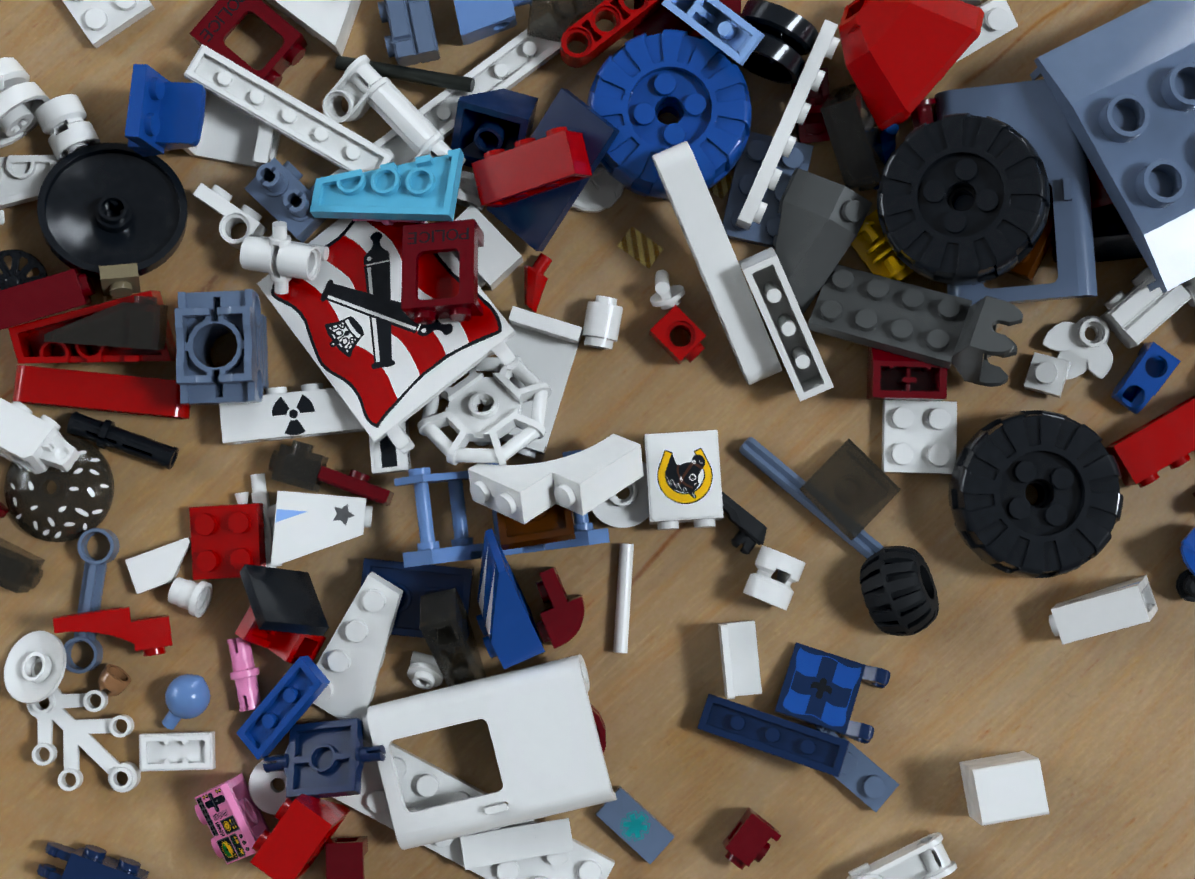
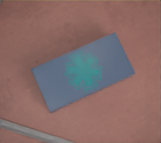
[596,786,675,864]

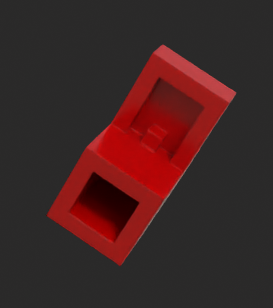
[235,605,327,664]

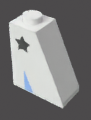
[271,491,373,565]
[1049,575,1158,645]

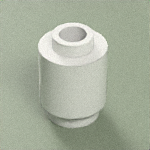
[582,295,623,350]

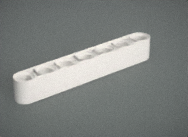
[652,141,782,385]

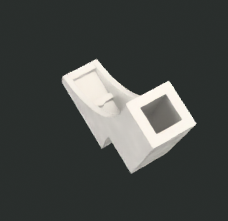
[468,434,644,524]

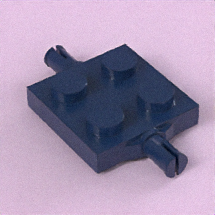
[263,718,386,801]

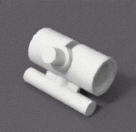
[240,221,329,294]

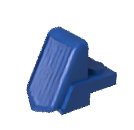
[124,64,206,157]

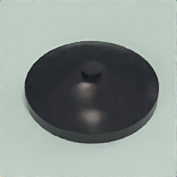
[37,143,188,279]

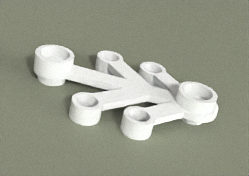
[26,687,141,793]

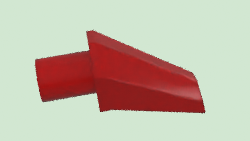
[524,253,552,313]

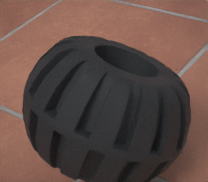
[860,546,939,636]

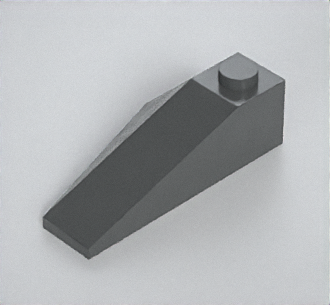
[772,168,872,314]

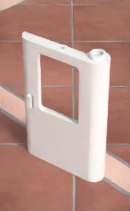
[363,654,617,850]

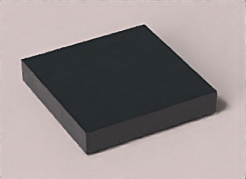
[239,564,329,636]

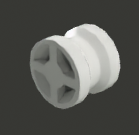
[456,171,484,210]

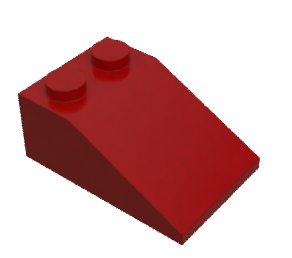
[250,794,350,879]

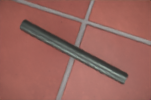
[335,55,475,93]

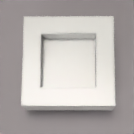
[1024,352,1071,398]

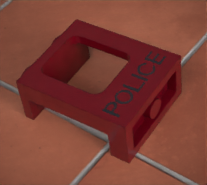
[189,0,308,87]
[401,219,484,325]

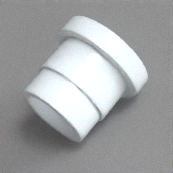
[168,577,213,618]

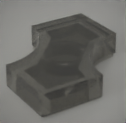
[527,0,603,42]

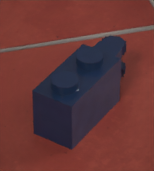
[37,842,149,879]

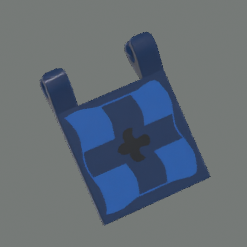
[774,642,890,744]

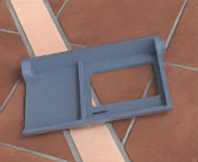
[935,79,1098,305]

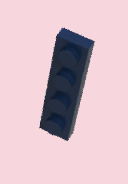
[697,694,850,777]

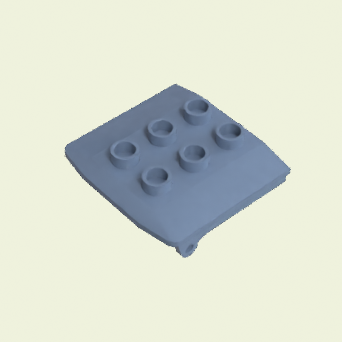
[1030,0,1195,293]

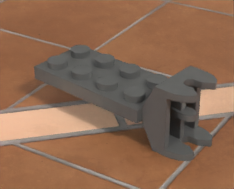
[808,264,1023,387]

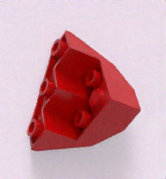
[838,0,984,131]

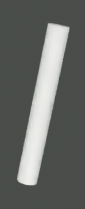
[613,543,634,653]

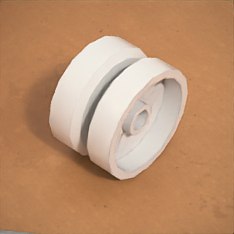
[0,57,50,148]

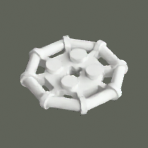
[417,355,552,466]

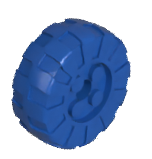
[587,29,752,200]

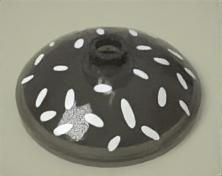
[4,434,114,542]

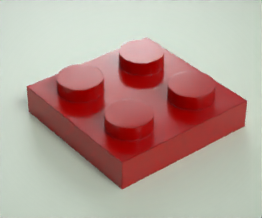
[189,503,266,580]

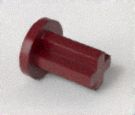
[911,98,936,129]

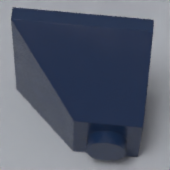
[451,89,538,167]

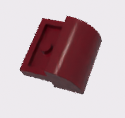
[536,567,585,649]

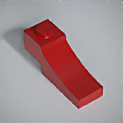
[53,606,173,656]

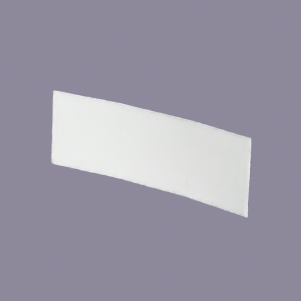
[460,818,574,870]

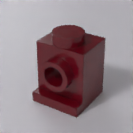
[723,808,781,870]

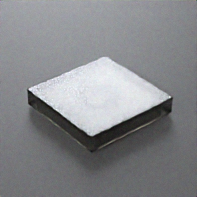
[799,439,901,540]

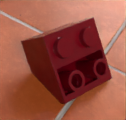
[867,347,947,401]

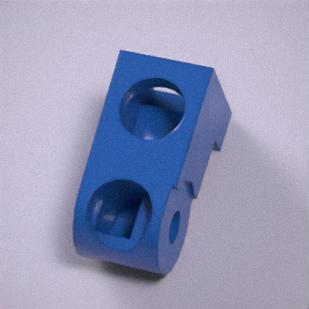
[1111,342,1181,414]

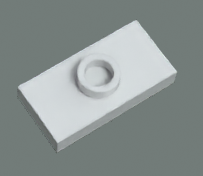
[139,731,216,772]

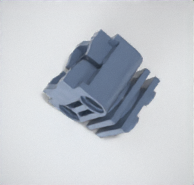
[174,289,269,406]

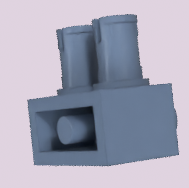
[244,157,327,243]

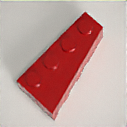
[8,290,177,364]

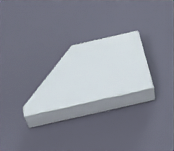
[125,537,191,594]

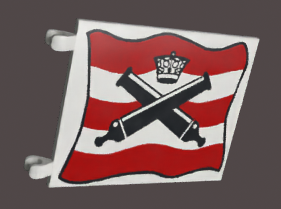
[257,219,520,454]

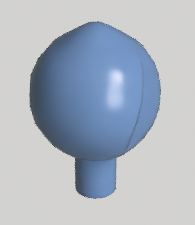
[162,674,211,730]

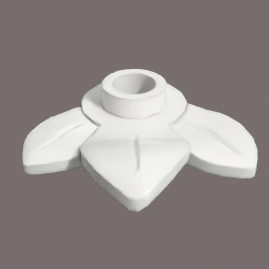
[1042,316,1113,380]

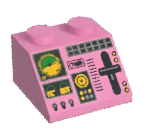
[195,773,270,865]

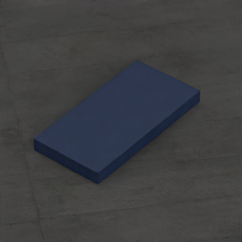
[486,88,620,251]

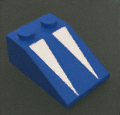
[476,528,545,669]

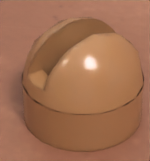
[98,664,131,697]

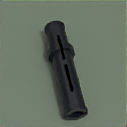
[67,411,179,470]

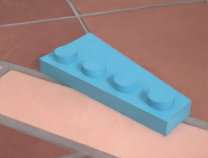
[309,148,464,221]

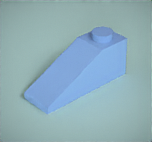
[661,0,765,66]

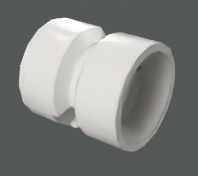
[34,94,100,161]
[743,545,806,611]

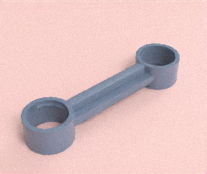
[64,528,120,674]

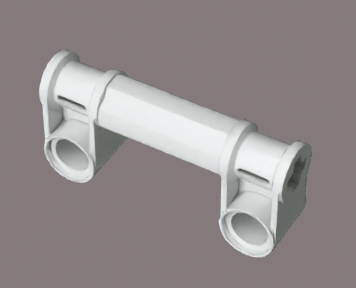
[322,55,466,164]

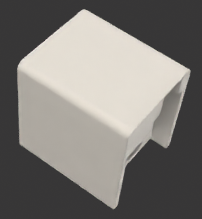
[959,751,1049,826]

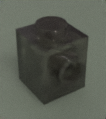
[269,440,329,492]

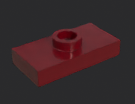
[317,466,394,506]

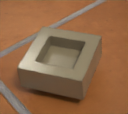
[99,263,141,298]

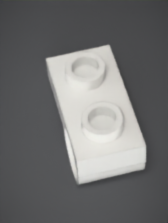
[193,183,267,250]

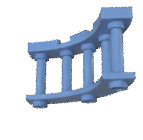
[394,450,610,568]

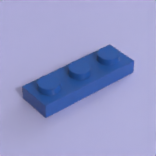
[236,655,330,760]

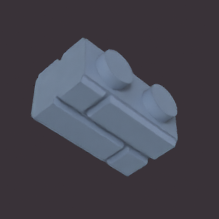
[378,0,441,66]

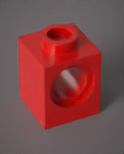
[649,305,706,364]

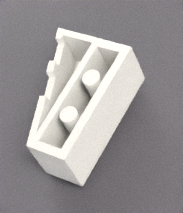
[265,0,362,56]

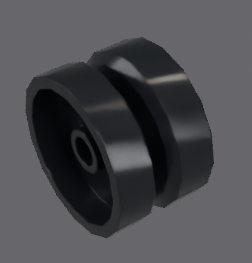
[729,0,818,84]

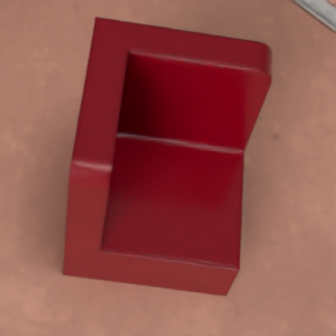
[326,836,368,879]

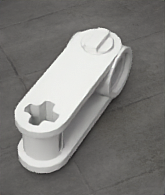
[846,832,958,879]

